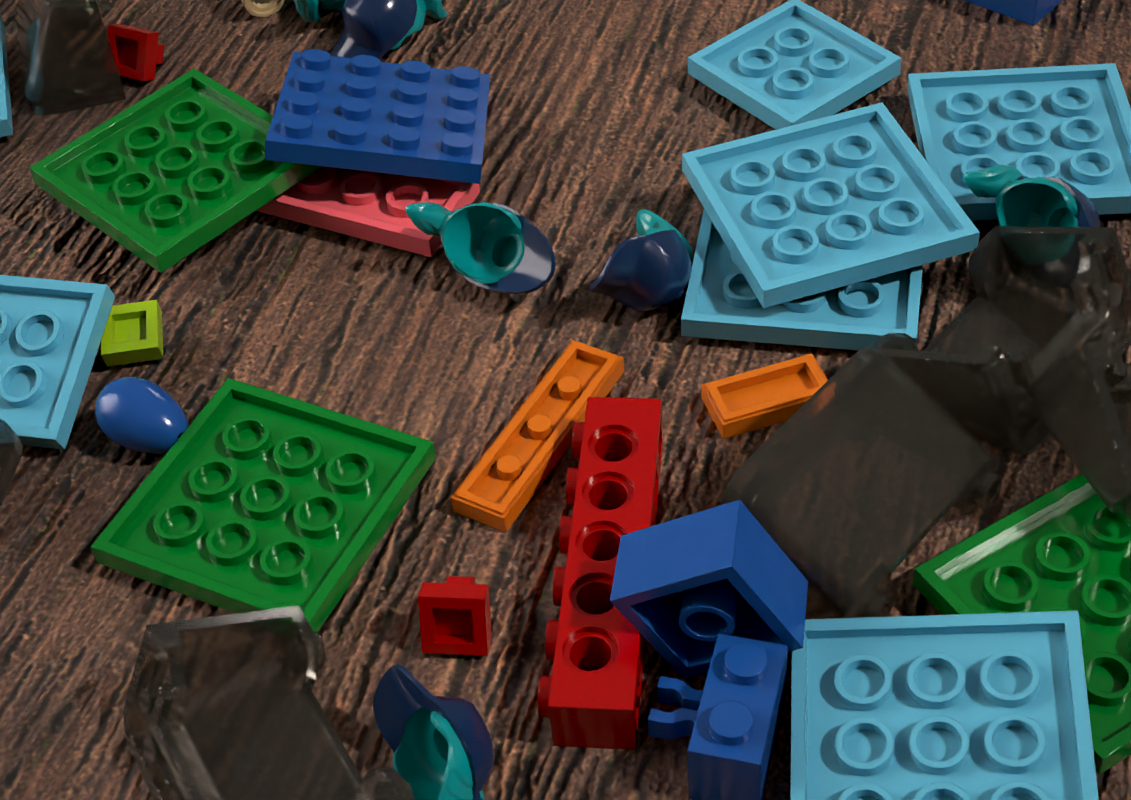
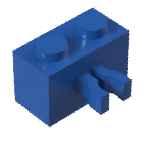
[648,633,788,800]

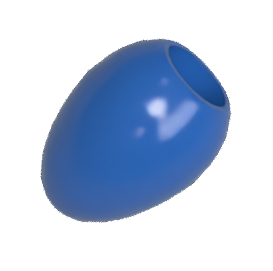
[95,377,188,454]

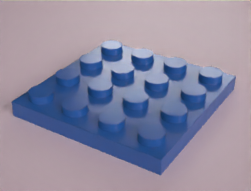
[265,49,491,184]

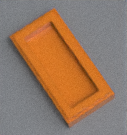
[701,353,836,439]

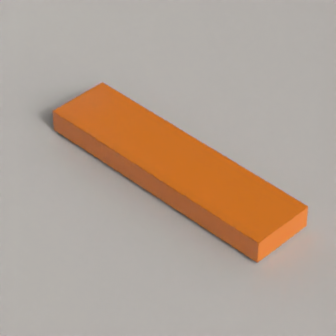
[451,340,625,533]

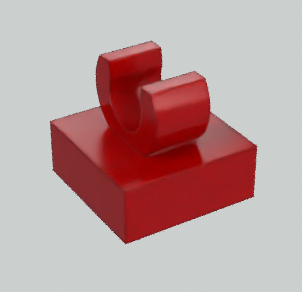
[104,24,165,81]
[418,576,492,656]

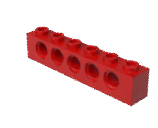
[538,397,663,750]

